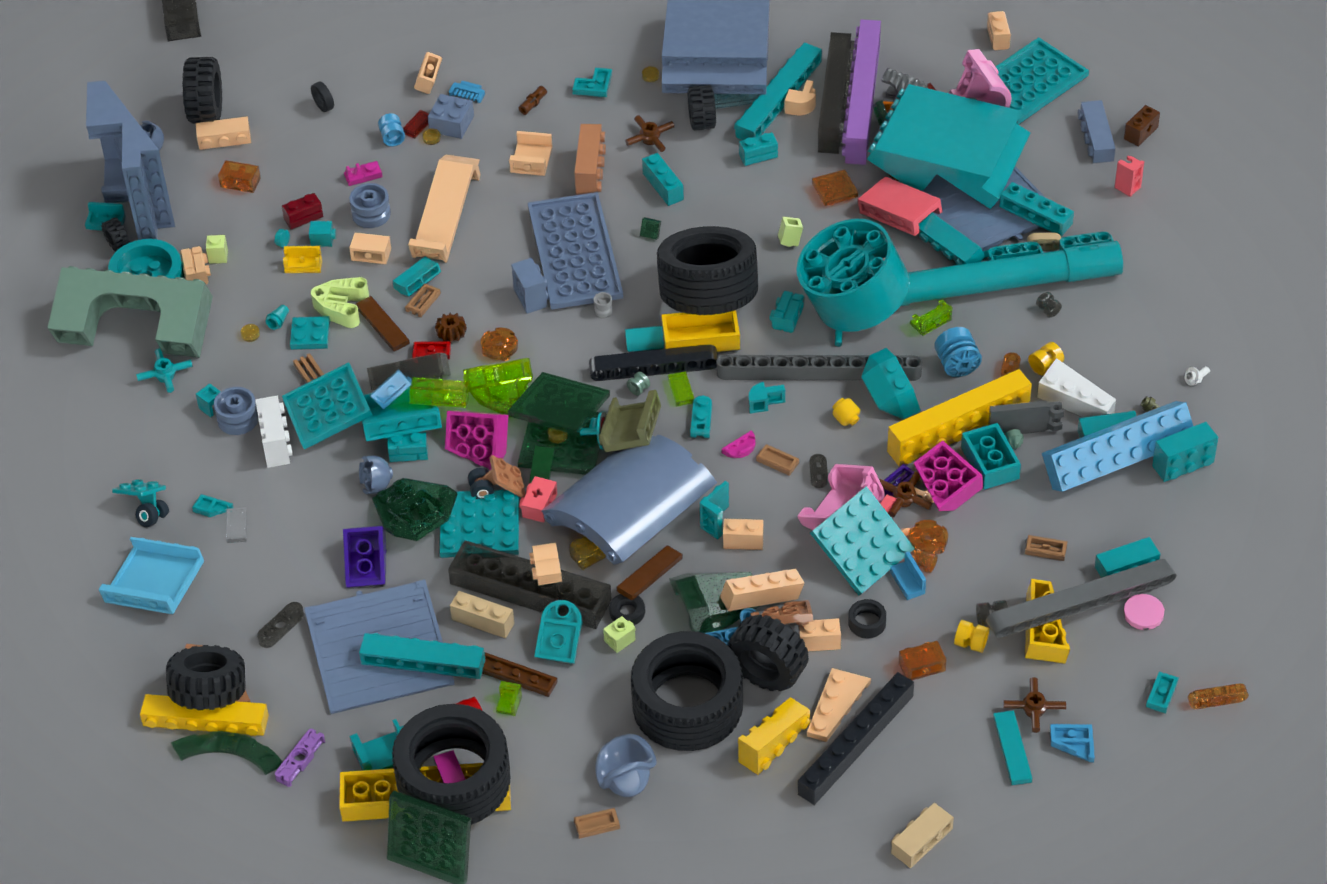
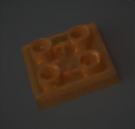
[812,169,858,206]

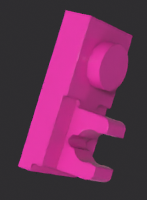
[344,161,382,186]

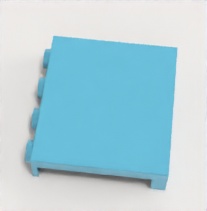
[99,537,204,614]

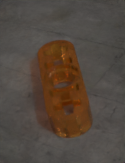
[1187,683,1249,709]

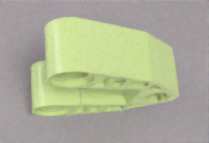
[311,277,369,328]

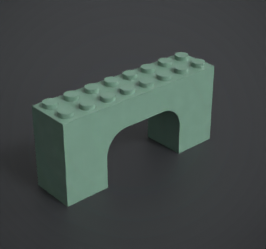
[48,266,213,358]

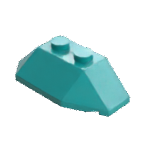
[861,348,921,420]

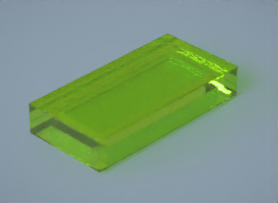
[668,371,694,407]

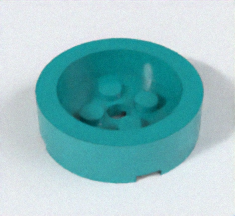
[108,239,184,279]

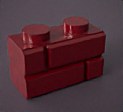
[282,193,324,230]

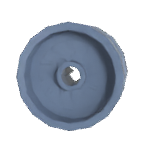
[349,183,391,228]
[214,387,259,435]

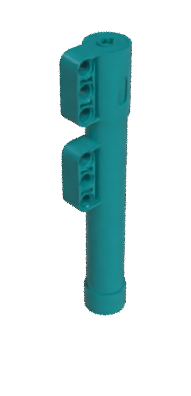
[901,231,1123,306]

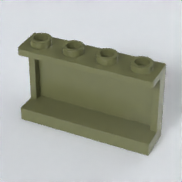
[599,390,661,452]

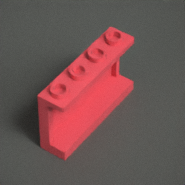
[858,176,942,236]

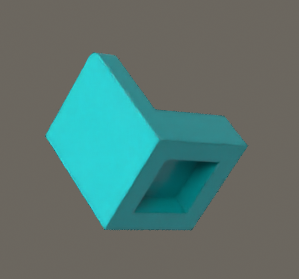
[196,383,221,417]

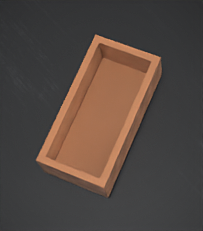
[575,124,606,195]

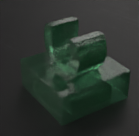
[640,217,661,240]

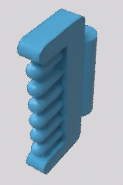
[449,80,485,103]

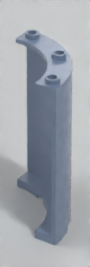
[541,435,717,565]

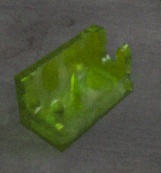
[910,299,953,336]

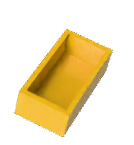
[661,310,740,352]

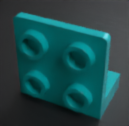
[699,481,729,540]

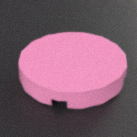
[1124,594,1165,630]

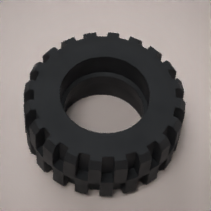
[182,57,222,124]
[727,615,809,691]
[166,645,246,710]

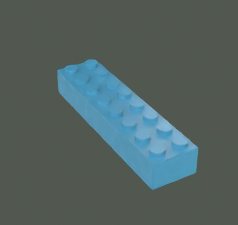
[1042,401,1193,492]

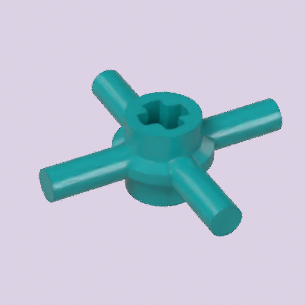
[136,348,193,393]

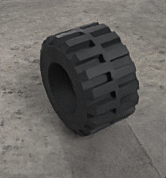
[687,85,716,130]

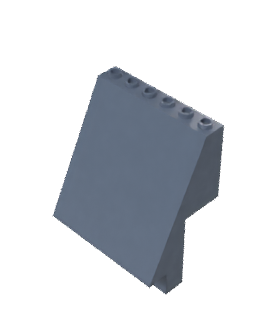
[662,0,770,94]
[86,81,175,240]

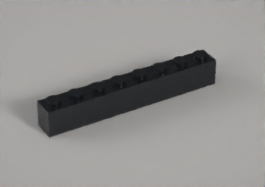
[798,672,914,806]

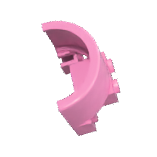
[949,49,1011,108]

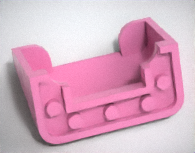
[797,464,885,530]

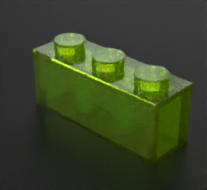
[409,377,470,408]

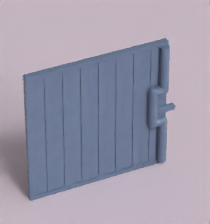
[923,166,1046,251]
[304,579,455,714]

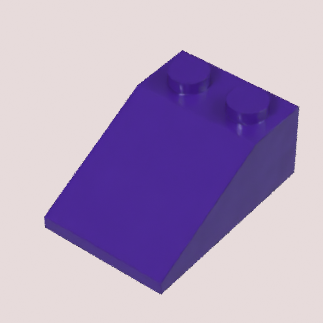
[343,526,387,588]

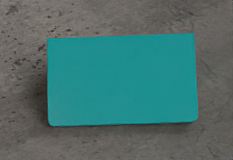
[625,326,664,352]

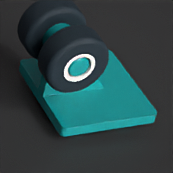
[112,479,169,527]

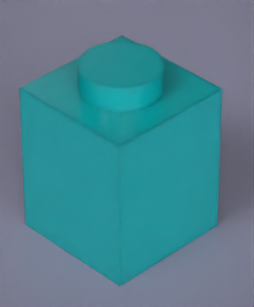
[309,221,336,247]

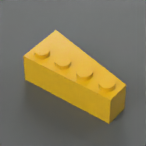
[1025,579,1070,664]
[738,697,811,775]

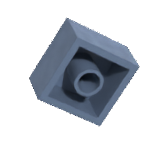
[428,94,474,139]
[511,258,549,314]

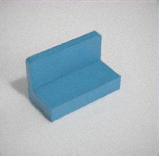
[371,369,412,409]
[890,551,926,600]

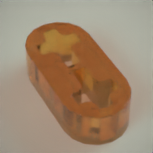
[1000,352,1021,377]

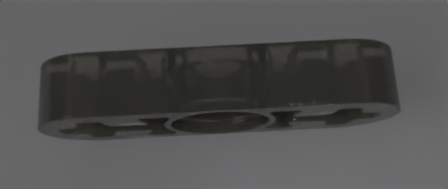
[257,602,304,648]

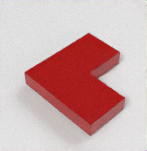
[411,341,451,374]

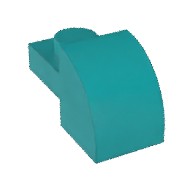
[749,382,786,414]

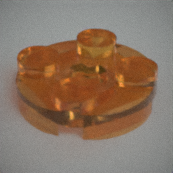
[481,327,518,361]
[908,520,948,556]

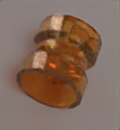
[913,548,938,574]

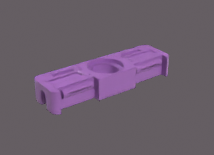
[275,729,325,787]

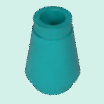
[265,305,289,330]

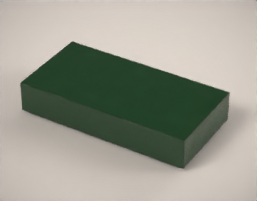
[529,446,555,483]

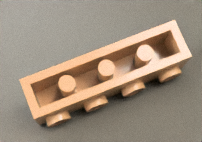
[720,569,804,611]

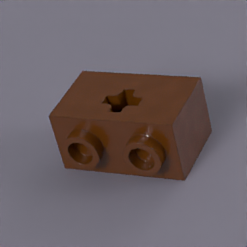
[1124,105,1160,147]

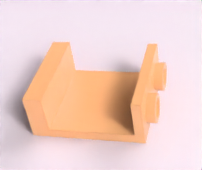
[509,131,553,176]

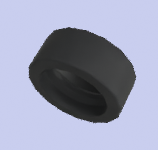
[848,599,887,638]

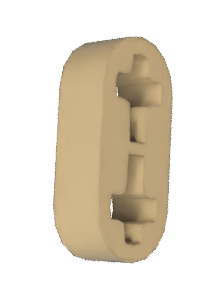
[1027,233,1061,251]

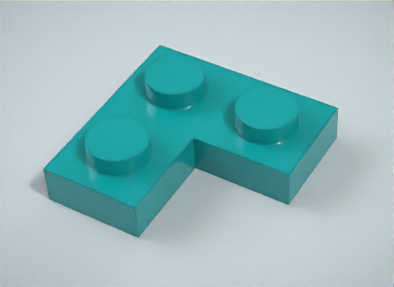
[572,67,612,97]

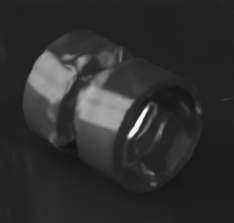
[976,600,1008,628]

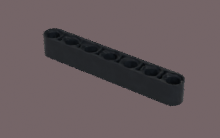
[589,344,718,381]

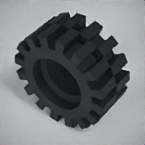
[101,217,130,252]

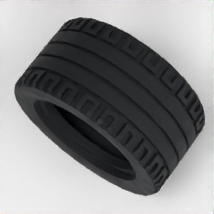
[657,226,758,315]
[631,631,743,751]
[392,704,511,828]

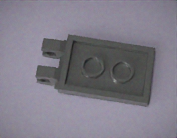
[988,401,1064,436]

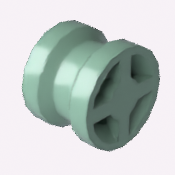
[626,372,650,396]

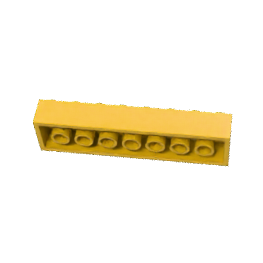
[887,369,1032,467]
[340,763,511,822]

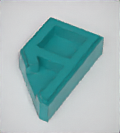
[192,494,234,517]

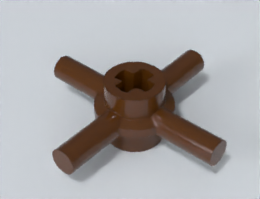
[625,115,674,152]
[879,472,933,517]
[1003,677,1066,733]

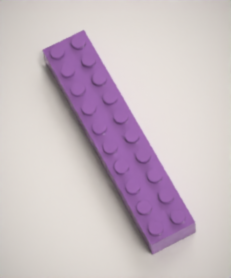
[842,19,881,165]

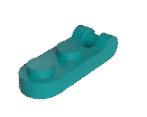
[690,395,712,438]

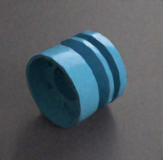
[934,327,982,377]

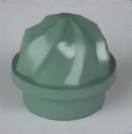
[1005,429,1024,449]

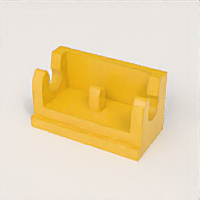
[283,246,322,273]

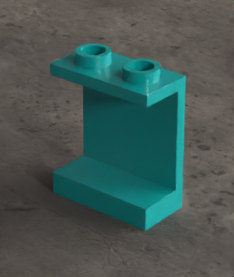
[349,719,403,771]

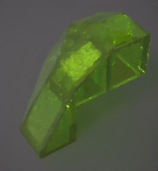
[463,358,533,418]

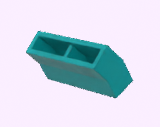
[393,256,441,297]

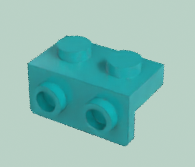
[85,202,126,231]

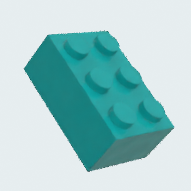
[1152,422,1219,482]
[961,423,1021,489]

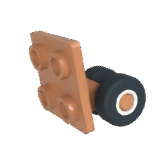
[468,455,526,499]

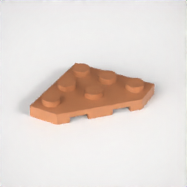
[751,600,813,625]

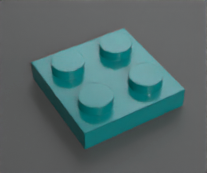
[290,316,330,350]

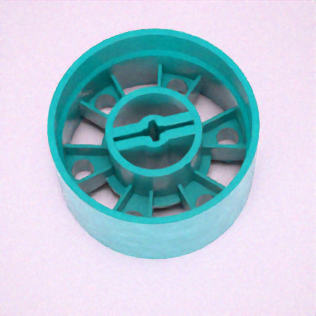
[796,219,910,332]

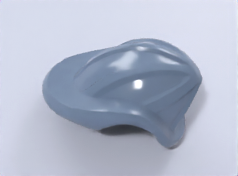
[595,734,657,797]

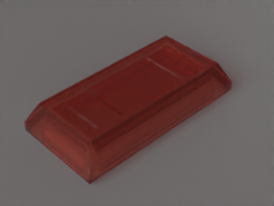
[403,110,429,139]

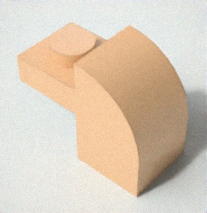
[785,80,816,116]

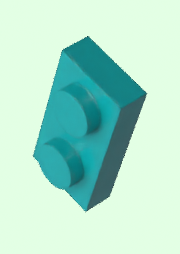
[1146,671,1179,713]

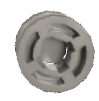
[594,292,613,318]

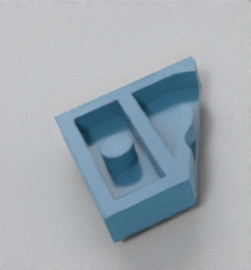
[1050,724,1095,763]

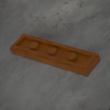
[356,296,410,352]
[617,545,683,600]
[482,652,558,697]

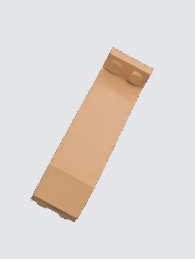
[408,154,481,263]

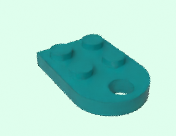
[534,600,582,664]

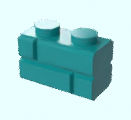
[739,132,778,166]
[770,291,805,333]
[388,432,428,462]

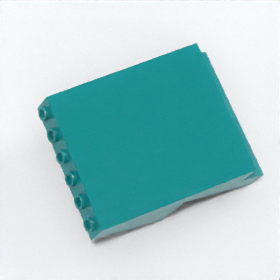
[867,84,1031,209]

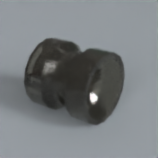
[1036,292,1062,318]

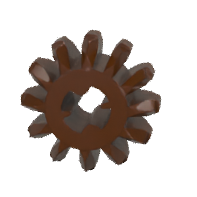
[435,312,467,343]

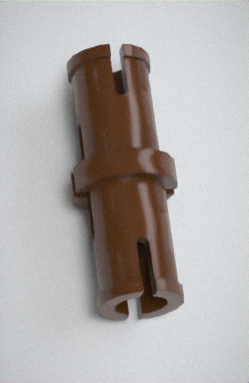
[518,86,547,115]

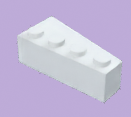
[1037,358,1116,417]
[255,395,293,468]

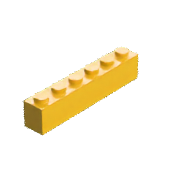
[140,694,269,736]

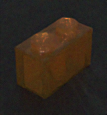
[218,160,261,193]
[899,640,946,680]

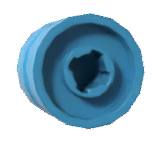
[378,113,405,146]

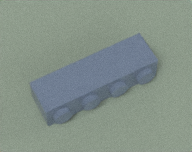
[1078,100,1116,163]

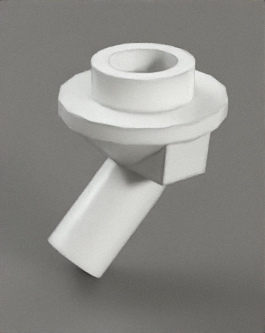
[1185,366,1210,386]

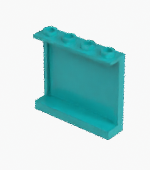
[361,382,442,442]

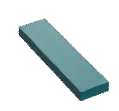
[993,710,1033,785]

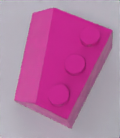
[445,410,508,470]
[914,440,983,511]

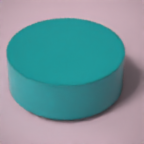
[275,229,290,247]

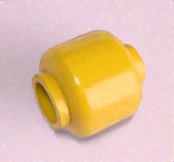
[832,398,860,426]

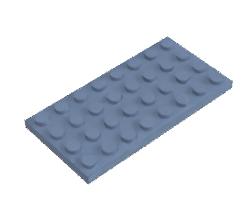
[528,192,623,310]

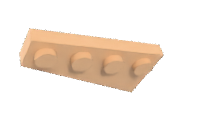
[807,668,871,742]

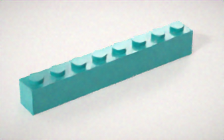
[734,42,822,140]

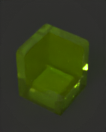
[496,681,522,716]

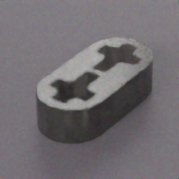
[809,454,828,488]

